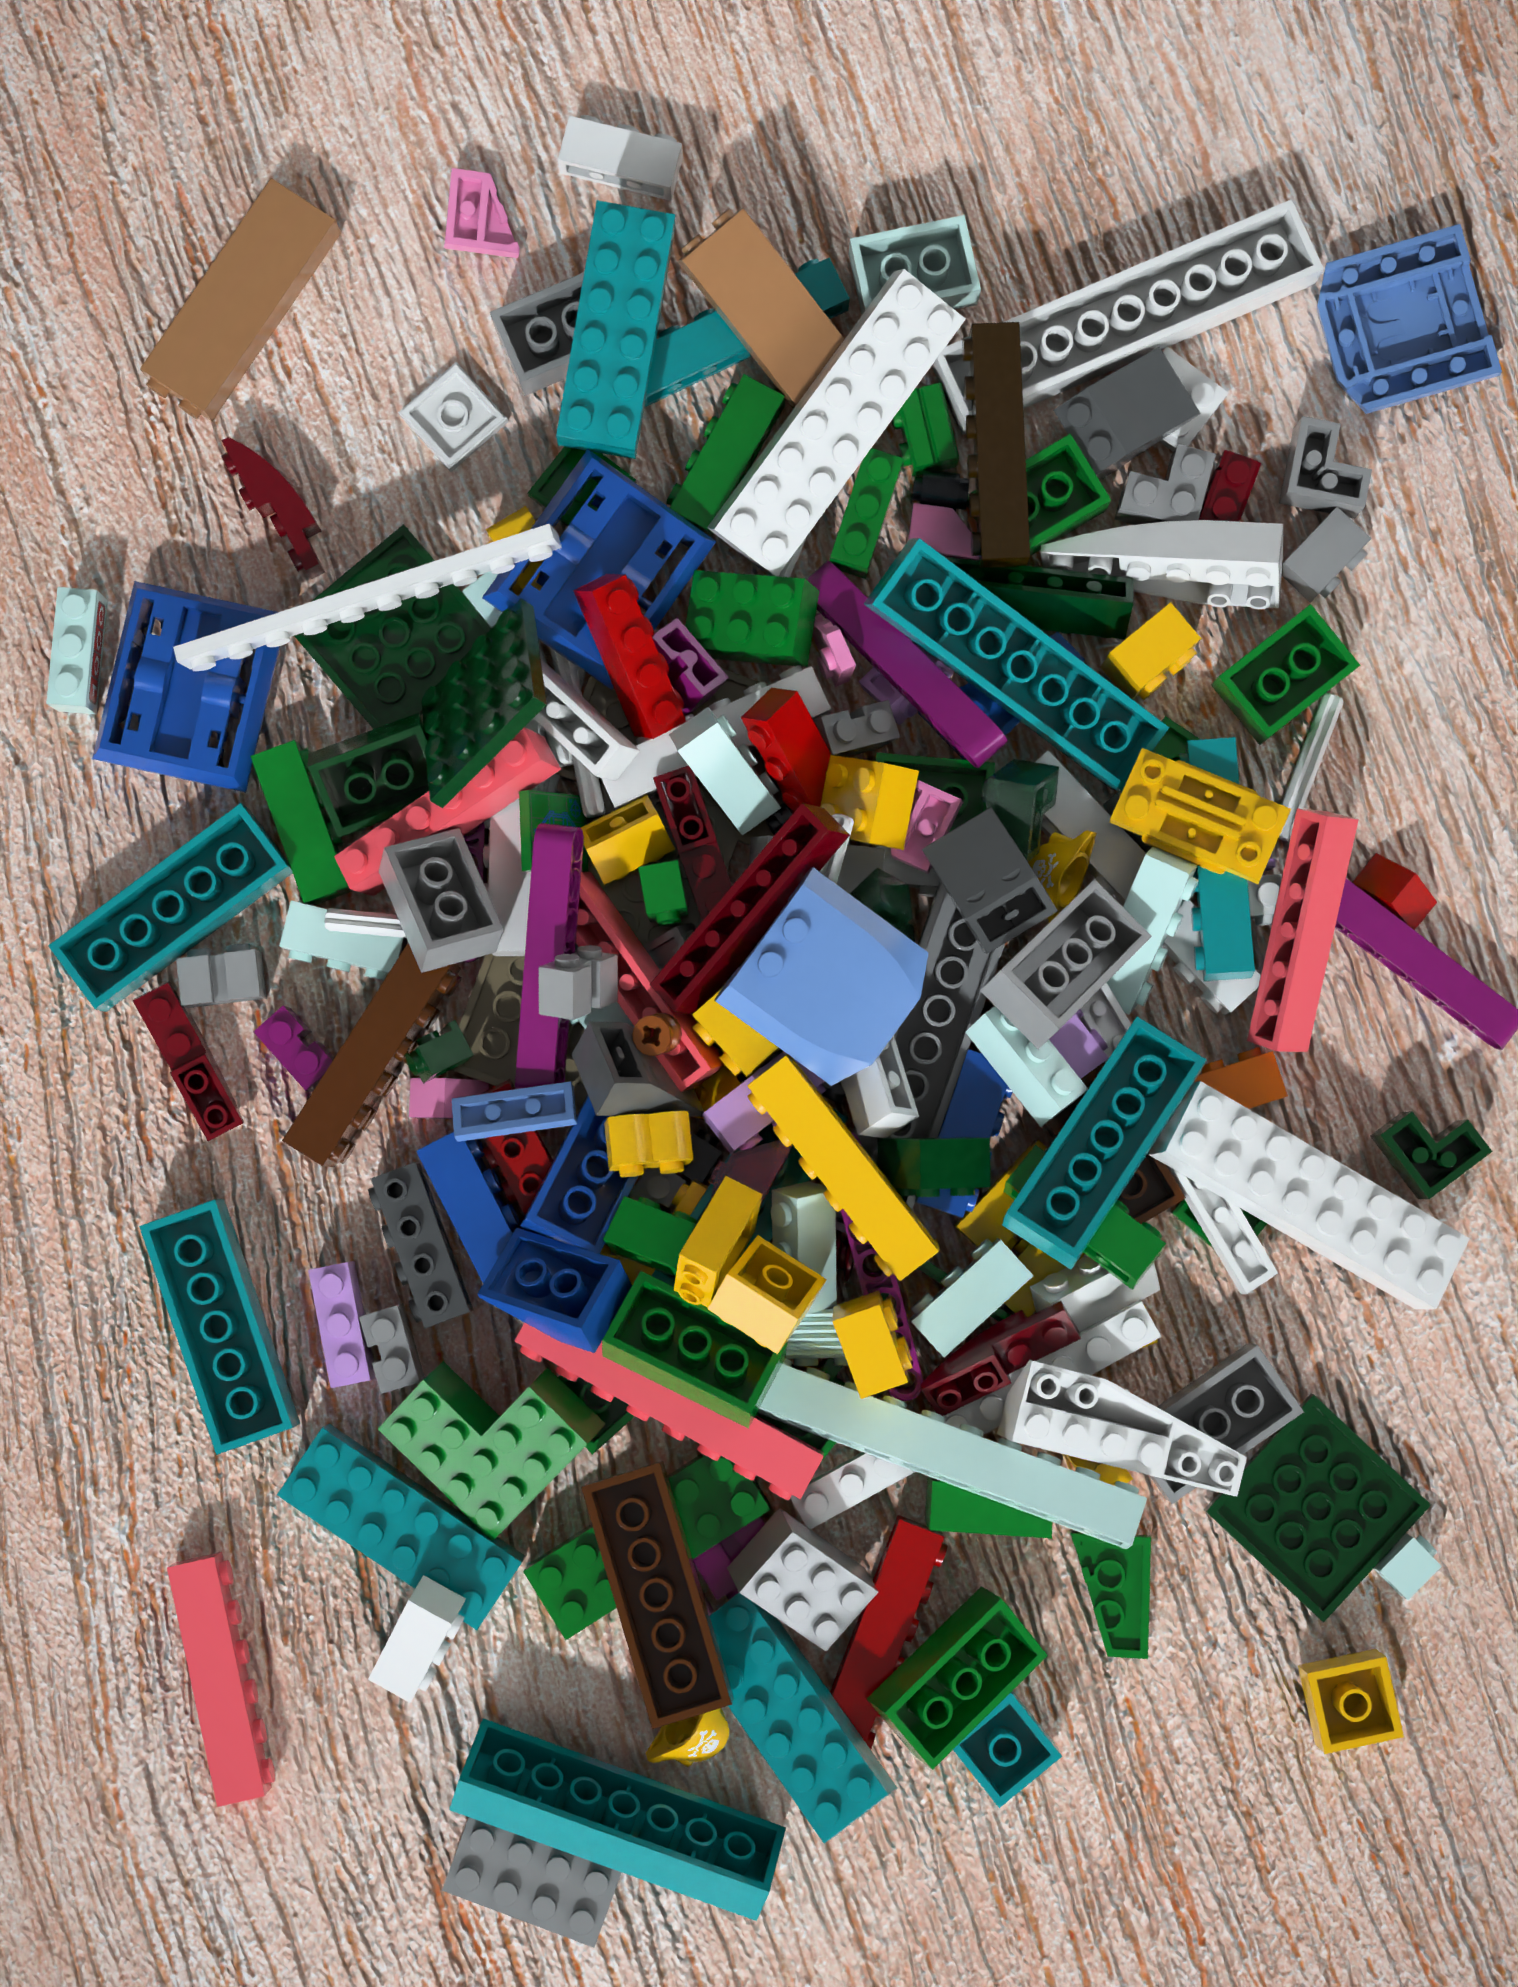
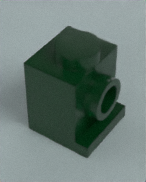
[406,1020,474,1084]

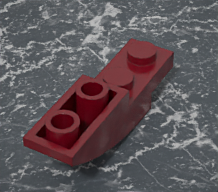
[221,437,325,579]
[653,765,732,921]
[133,980,244,1141]
[920,1301,1081,1416]

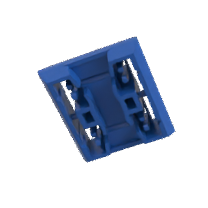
[482,449,716,690]
[92,581,280,793]

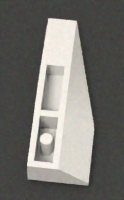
[1040,520,1284,609]
[997,1360,1247,1497]

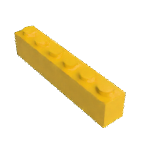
[747,1054,939,1281]

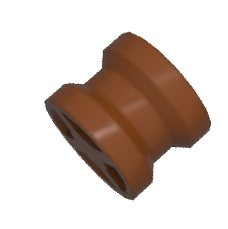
[632,1013,682,1056]

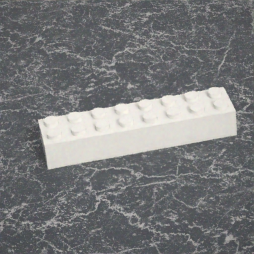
[707,269,965,576]
[1149,1081,1470,1309]

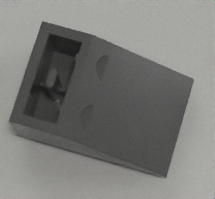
[922,807,1058,954]
[572,1022,704,1117]

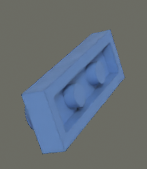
[451,1081,577,1142]

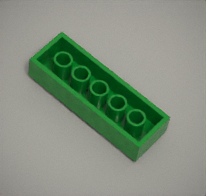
[523,1454,771,1640]

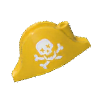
[1027,830,1097,923]
[645,1708,729,1767]

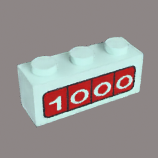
[46,587,108,715]

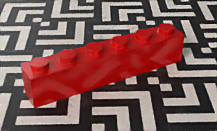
[830,1515,948,1749]

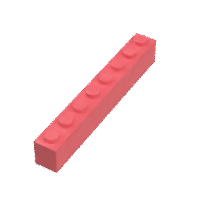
[514,1322,824,1501]

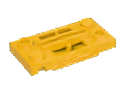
[1110,748,1291,884]

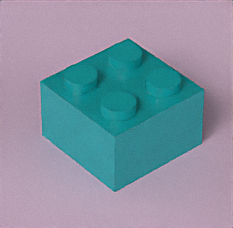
[953,1691,1062,1808]

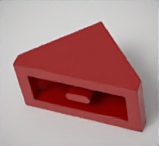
[1352,853,1437,930]

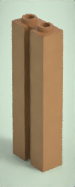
[140,178,341,421]
[677,208,844,409]

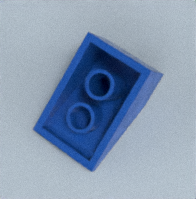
[477,1227,632,1353]

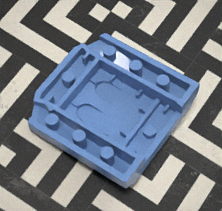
[1317,224,1502,414]
[714,867,929,1086]

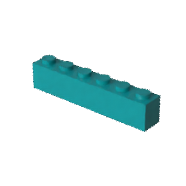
[644,257,850,408]
[1179,737,1255,981]

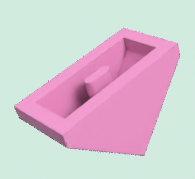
[409,1078,490,1119]

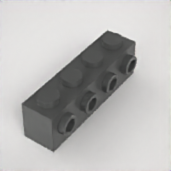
[368,1162,474,1328]

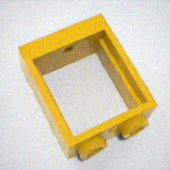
[674,1176,762,1307]

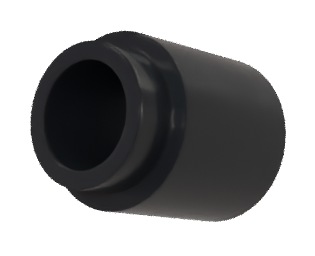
[912,470,970,512]

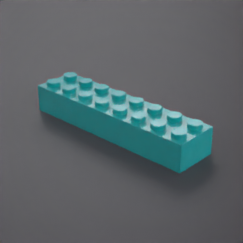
[864,538,1169,792]
[449,1718,786,1921]

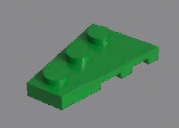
[1071,1531,1151,1659]

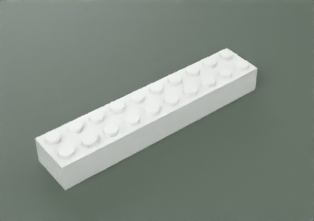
[932,199,1324,435]

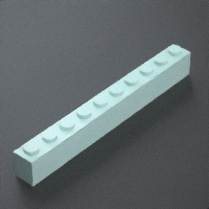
[757,1358,1147,1549]

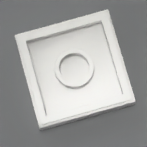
[398,362,508,472]

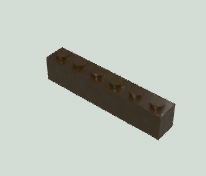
[962,322,1030,568]

